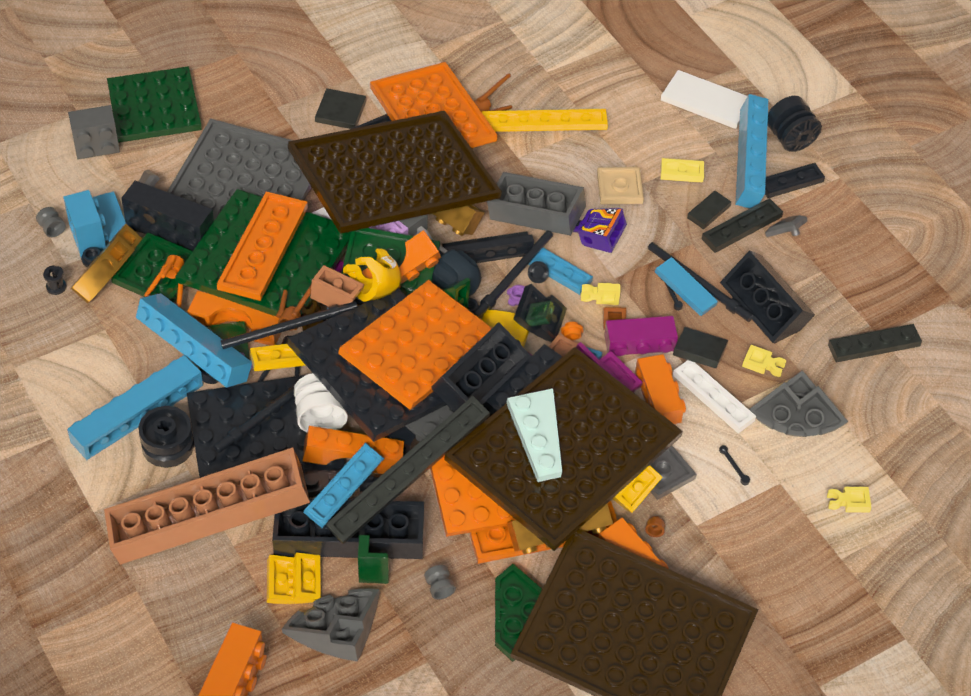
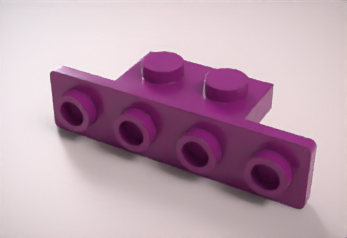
[576,342,643,393]

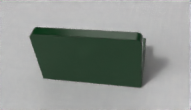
[358,535,389,584]

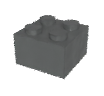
[68,105,120,160]

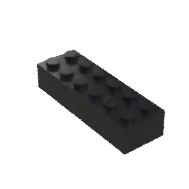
[272,499,424,559]

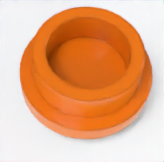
[561,322,584,340]

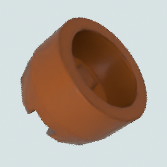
[645,516,665,537]

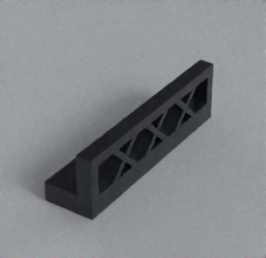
[442,231,534,263]

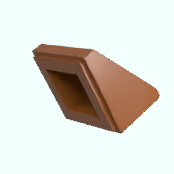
[602,307,626,330]

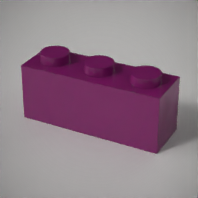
[604,316,678,356]

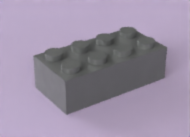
[487,172,586,236]

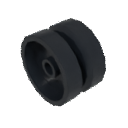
[138,406,194,468]

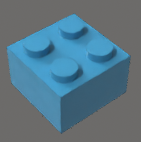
[63,190,108,257]

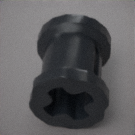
[43,265,67,295]

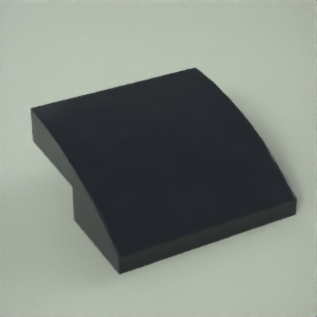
[513,284,567,343]

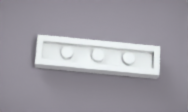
[673,360,756,434]

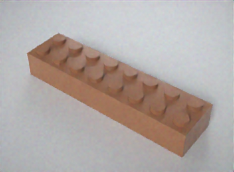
[104,448,310,565]

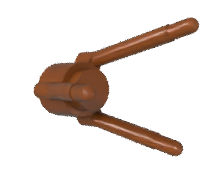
[474,73,513,113]
[276,284,312,331]

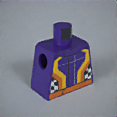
[573,208,627,253]

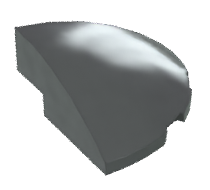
[749,370,848,437]
[282,588,380,662]

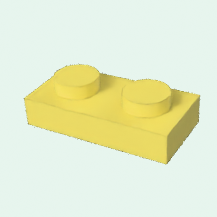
[661,158,704,182]

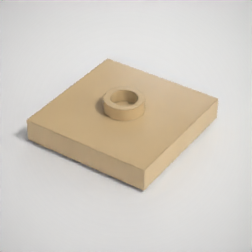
[597,167,644,204]

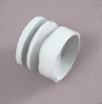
[294,373,348,433]

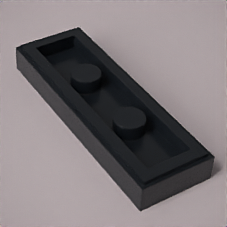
[765,163,825,198]

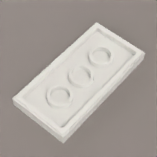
[661,70,747,129]

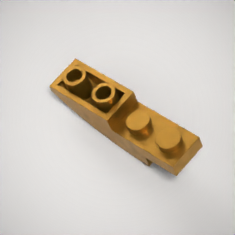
[70,224,143,303]

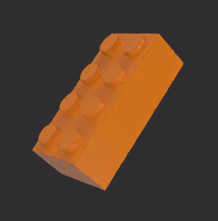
[198,622,267,696]

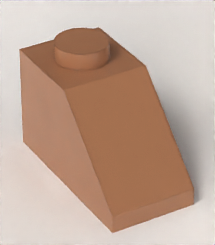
[310,265,364,307]

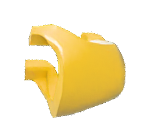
[343,249,401,302]

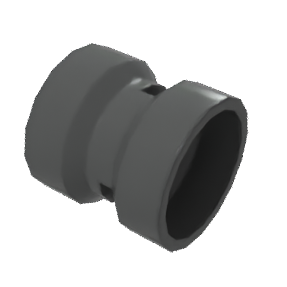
[36,207,66,238]
[424,565,456,600]

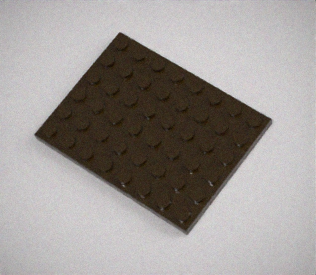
[288,111,502,234]
[444,347,683,551]
[510,529,759,696]

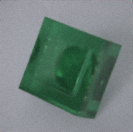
[526,301,555,326]

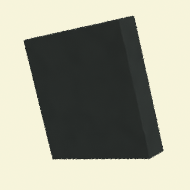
[315,88,366,129]
[673,327,728,369]

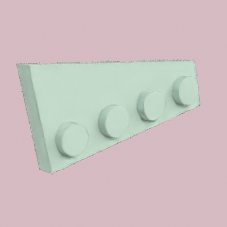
[506,389,562,482]

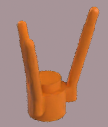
[144,255,184,308]

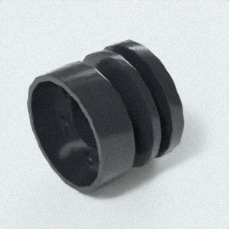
[768,95,822,152]

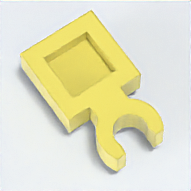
[581,283,620,305]
[742,345,786,377]
[827,487,871,512]

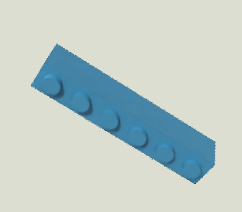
[735,94,769,208]
[136,293,252,388]
[67,355,203,460]

